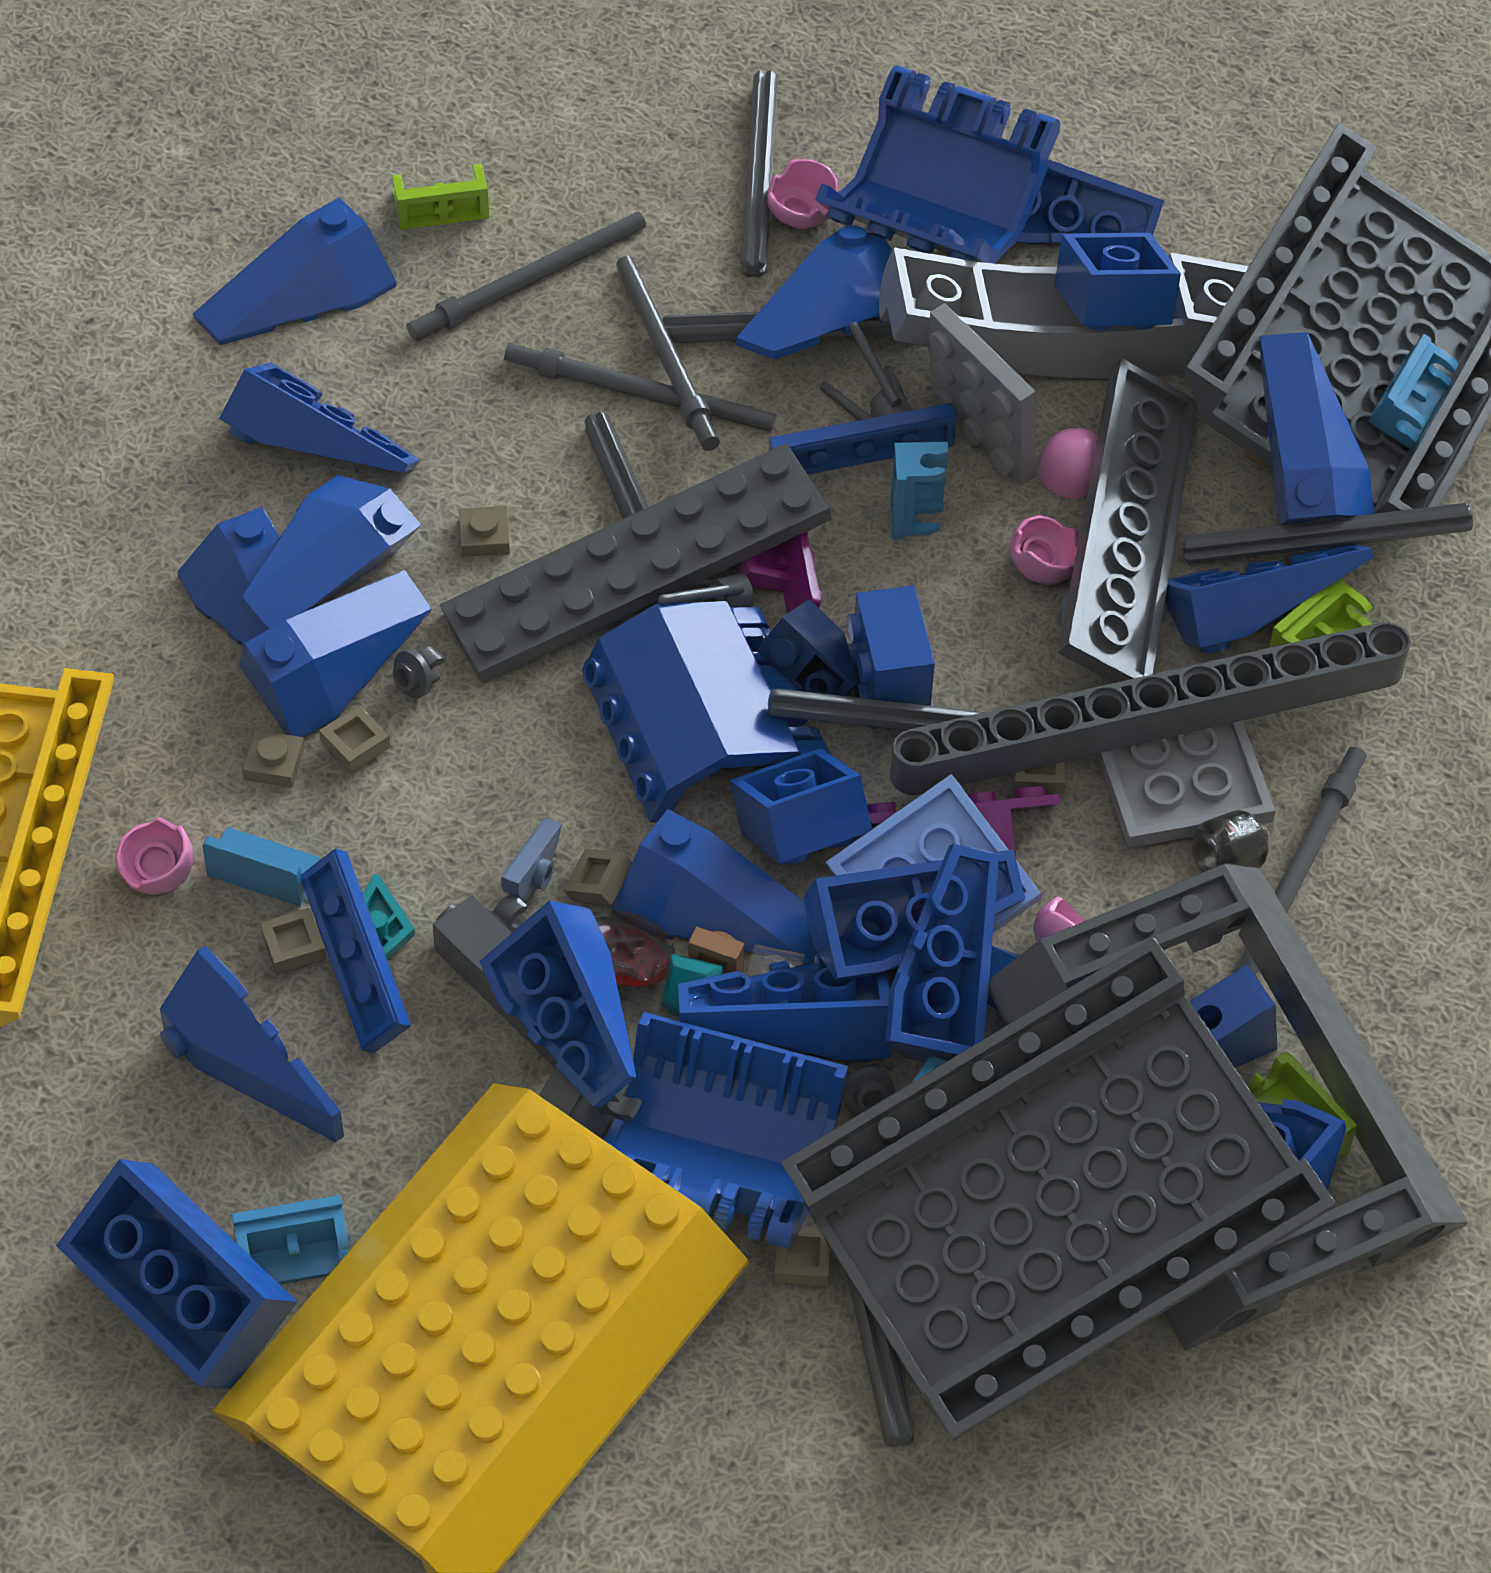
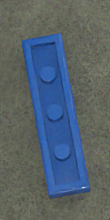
[769,403,956,474]
[301,848,411,1053]

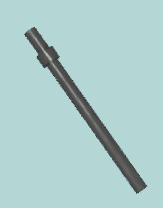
[407,211,646,340]
[616,256,720,451]
[504,343,776,432]
[1233,747,1367,975]

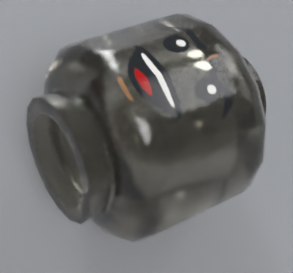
[1192,809,1268,872]

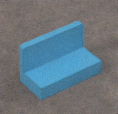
[202,827,320,906]

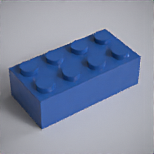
[56,1159,298,1389]

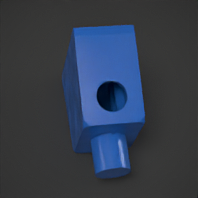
[1189,965,1277,1068]

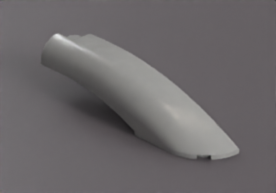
[879,248,1249,379]

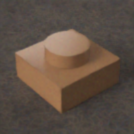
[688,926,745,974]

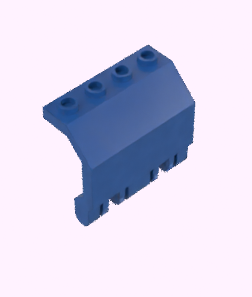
[815,65,1060,264]
[582,601,831,822]
[604,1012,848,1249]

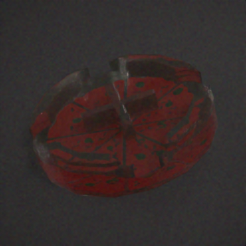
[592,911,676,988]

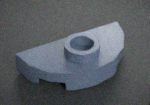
[501,818,562,901]

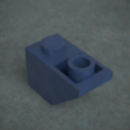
[756,599,858,696]

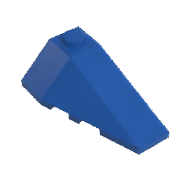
[1258,332,1374,525]
[219,362,419,473]
[238,475,421,632]
[177,507,280,645]
[1165,544,1374,653]
[239,570,432,738]
[612,809,817,966]
[885,844,999,1062]

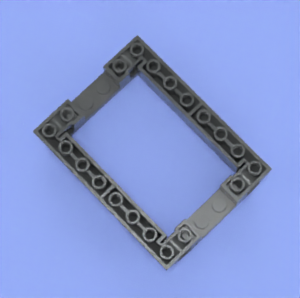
[988,864,1468,1351]

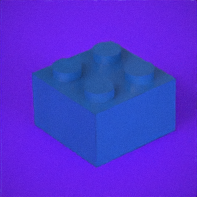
[1054,233,1181,330]
[847,585,935,729]
[729,748,872,864]

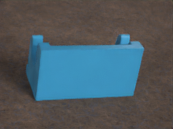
[1368,334,1458,449]
[890,442,948,539]
[232,1195,350,1284]

